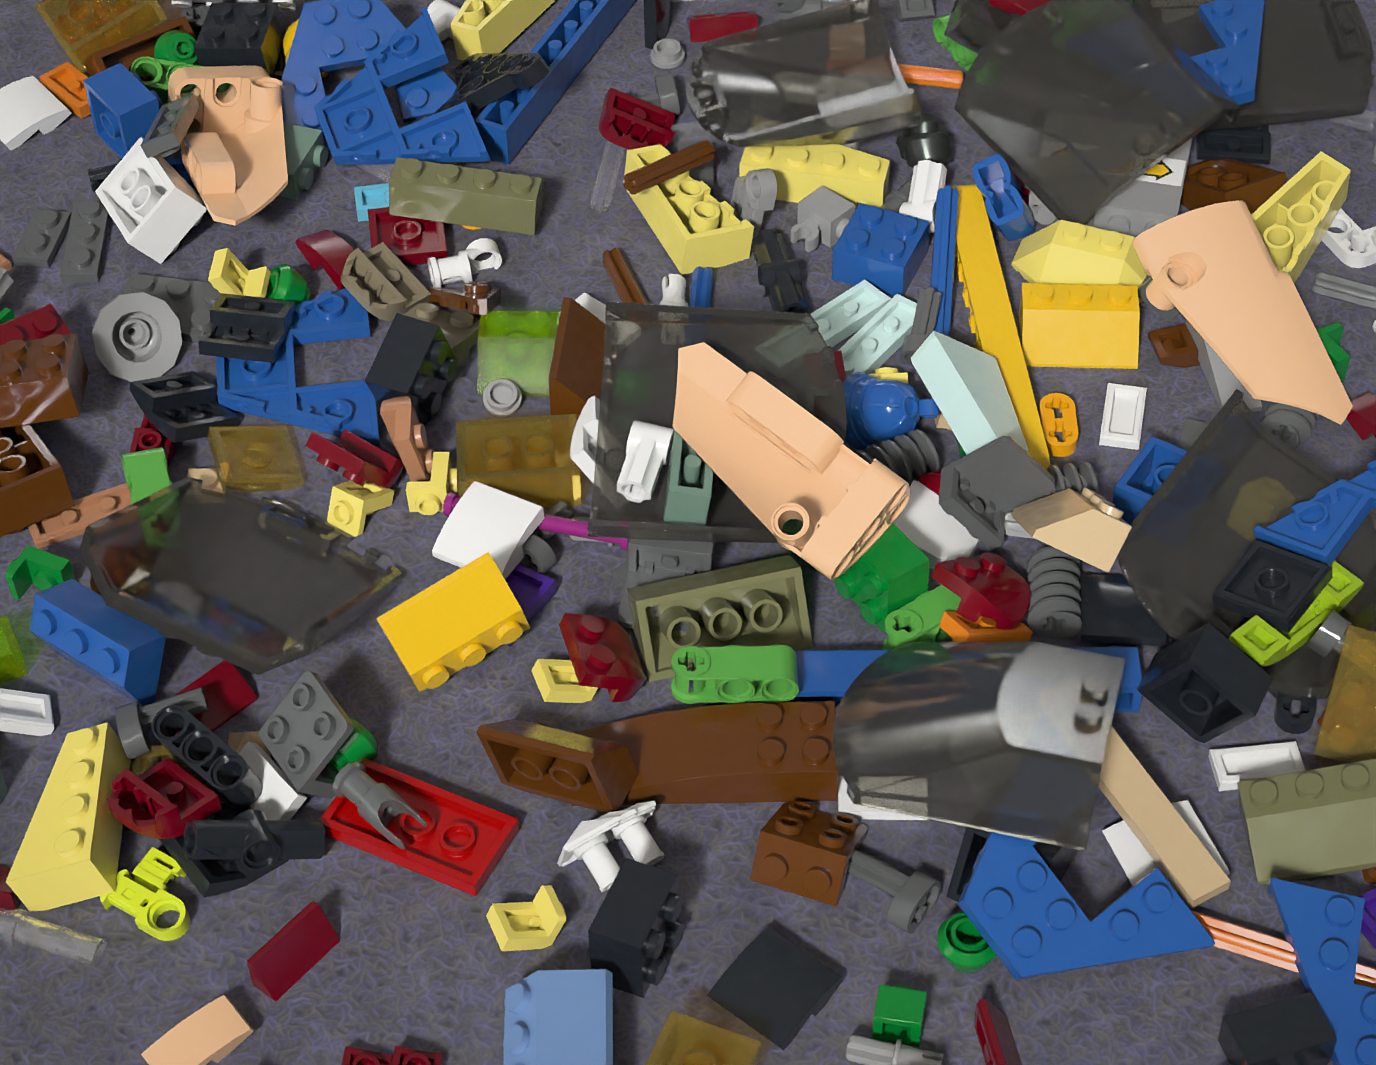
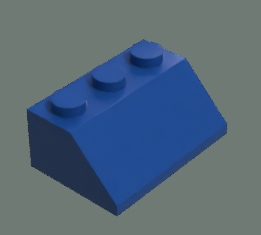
[30,579,166,707]

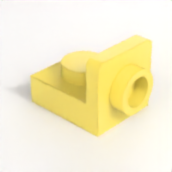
[327,481,394,537]

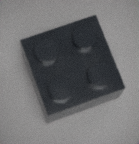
[194,2,286,78]
[365,313,458,426]
[1137,623,1274,743]
[588,858,684,998]

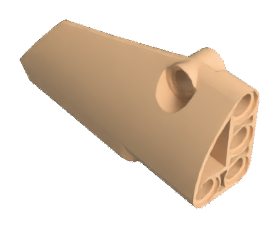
[168,66,288,226]
[1133,200,1353,425]
[672,342,911,581]

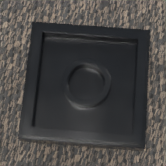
[1212,540,1333,633]

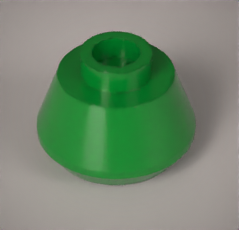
[154,30,199,65]
[265,263,310,305]
[328,715,378,771]
[937,912,997,973]

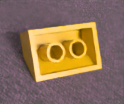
[1019,283,1140,369]
[376,552,530,692]

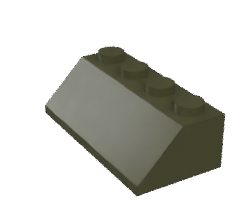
[389,157,547,235]
[626,555,813,682]
[1237,759,1376,884]

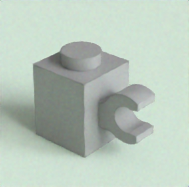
[791,185,855,252]

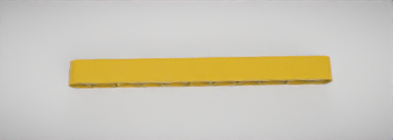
[952,184,1050,470]

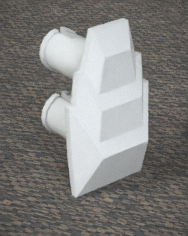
[557,801,665,892]

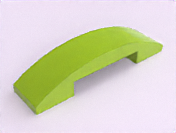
[1228,560,1364,667]

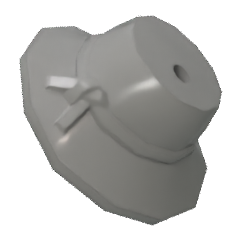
[92,292,182,382]

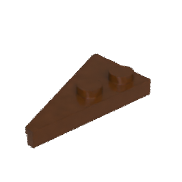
[428,281,501,315]

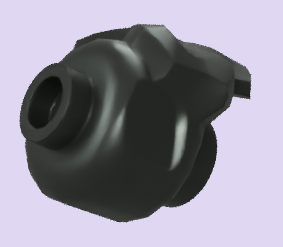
[896,112,952,168]

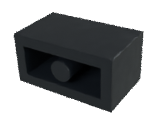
[1218,992,1337,1065]

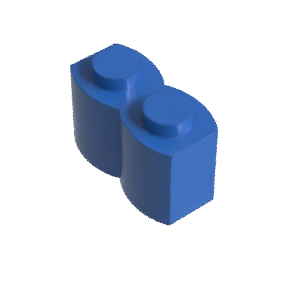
[973,154,1035,241]

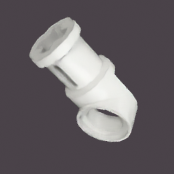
[428,238,502,288]

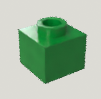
[872,984,927,1047]

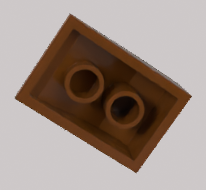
[1180,158,1286,215]

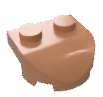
[380,396,435,482]

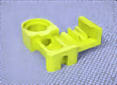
[100,847,191,941]

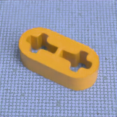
[1039,393,1079,457]

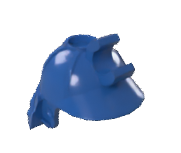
[837,372,939,450]

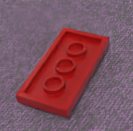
[319,758,519,897]

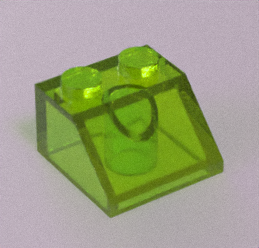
[477,310,559,396]

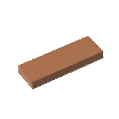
[28,483,135,549]

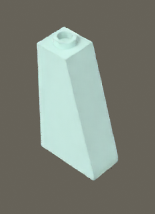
[911,331,1029,455]

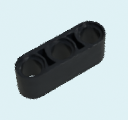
[152,705,262,808]

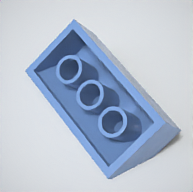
[503,969,613,1065]

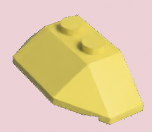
[1012,220,1147,303]

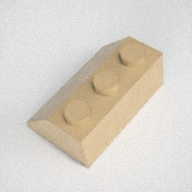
[1011,487,1132,573]

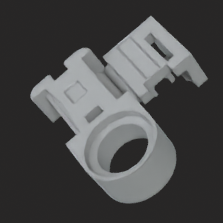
[730,169,777,238]

